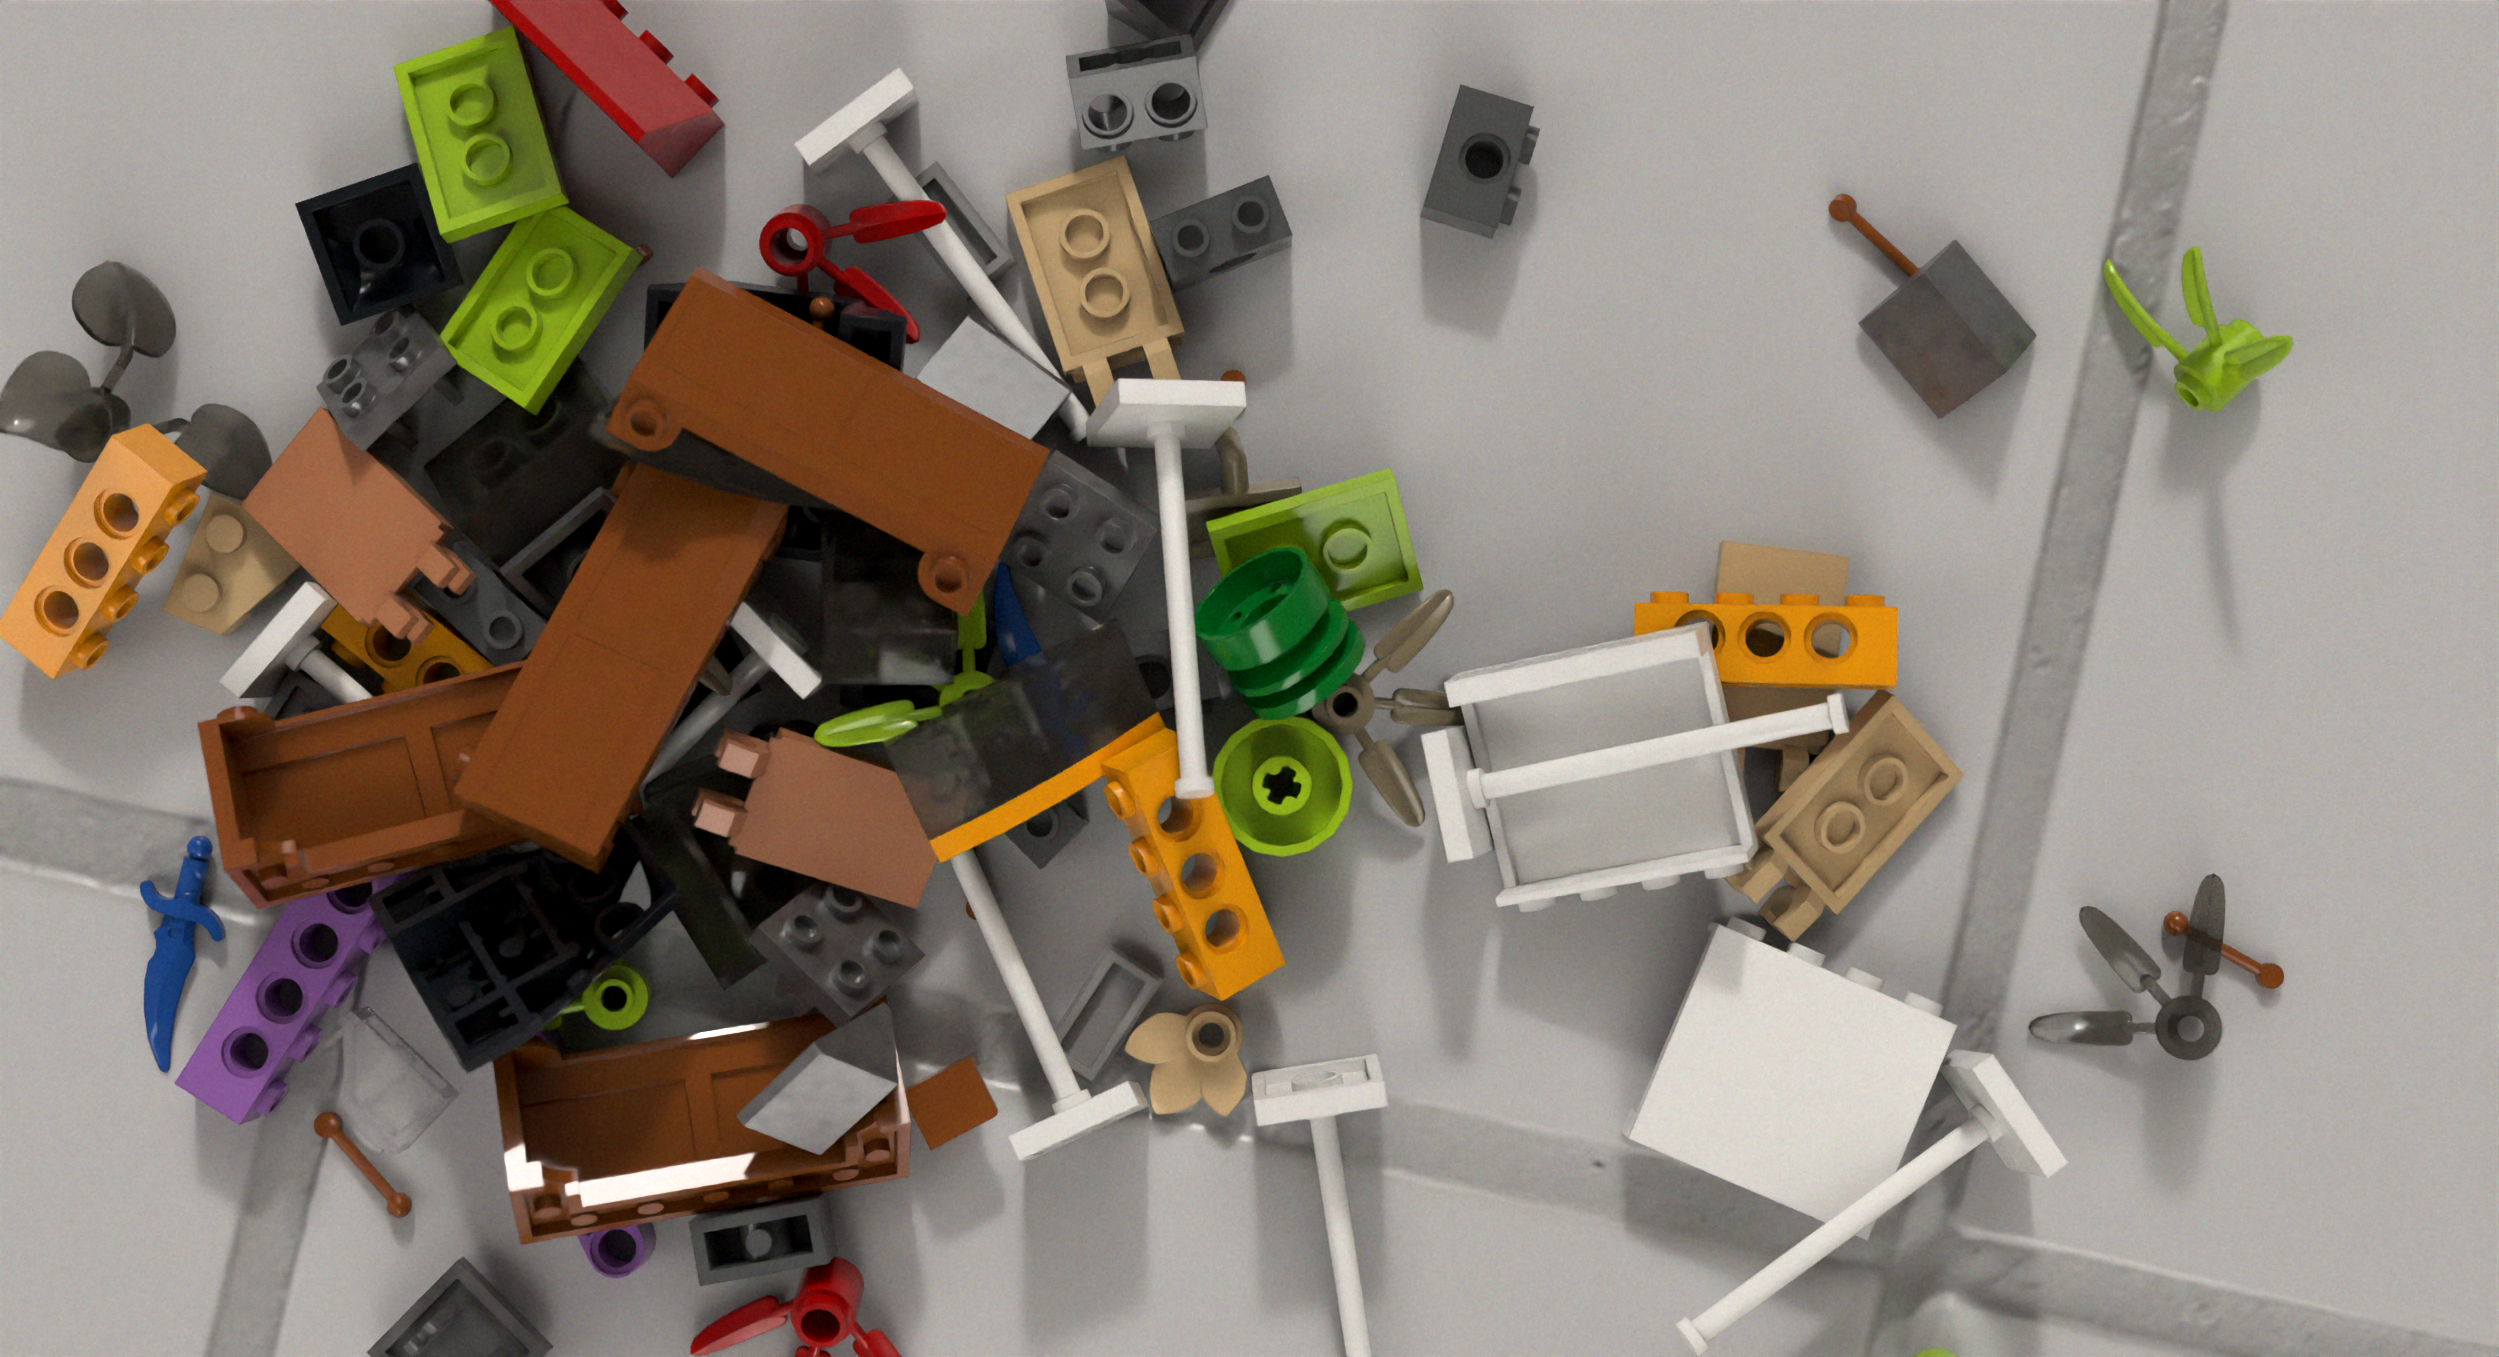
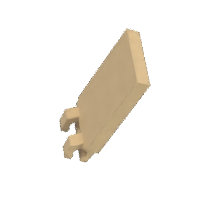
[1004,155,1186,408]
[1709,541,1850,793]
[1723,690,1964,943]

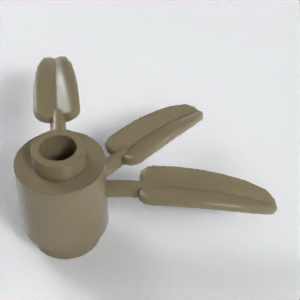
[1305,589,1465,827]

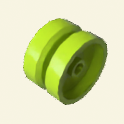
[1212,716,1353,857]

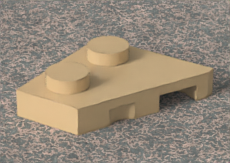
[162,494,302,636]

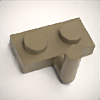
[1184,426,1302,560]

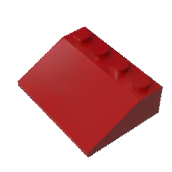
[488,0,724,178]

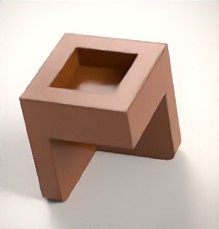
[905,1052,998,1150]

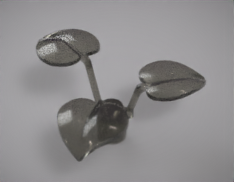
[0,260,272,501]

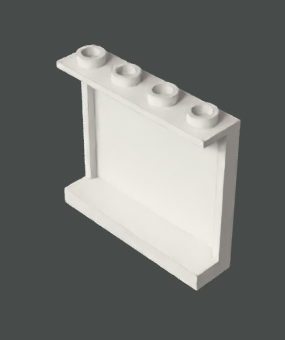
[1444,621,1759,912]
[1621,916,1957,1240]

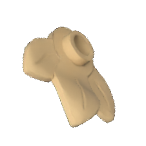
[1124,1003,1247,1117]

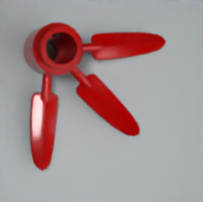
[759,200,947,344]
[690,1257,902,1357]

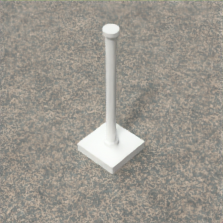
[794,67,1090,446]
[1086,378,1246,799]
[219,582,542,854]
[639,583,843,798]
[1421,693,1850,863]
[914,761,1149,1161]
[1675,1049,2069,1357]
[1251,1054,1388,1357]

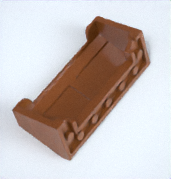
[604,266,1050,617]
[449,450,789,875]
[197,660,644,910]
[493,994,911,1245]

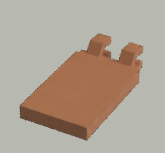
[240,406,477,646]
[690,728,964,909]

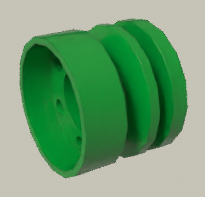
[1194,546,1366,720]

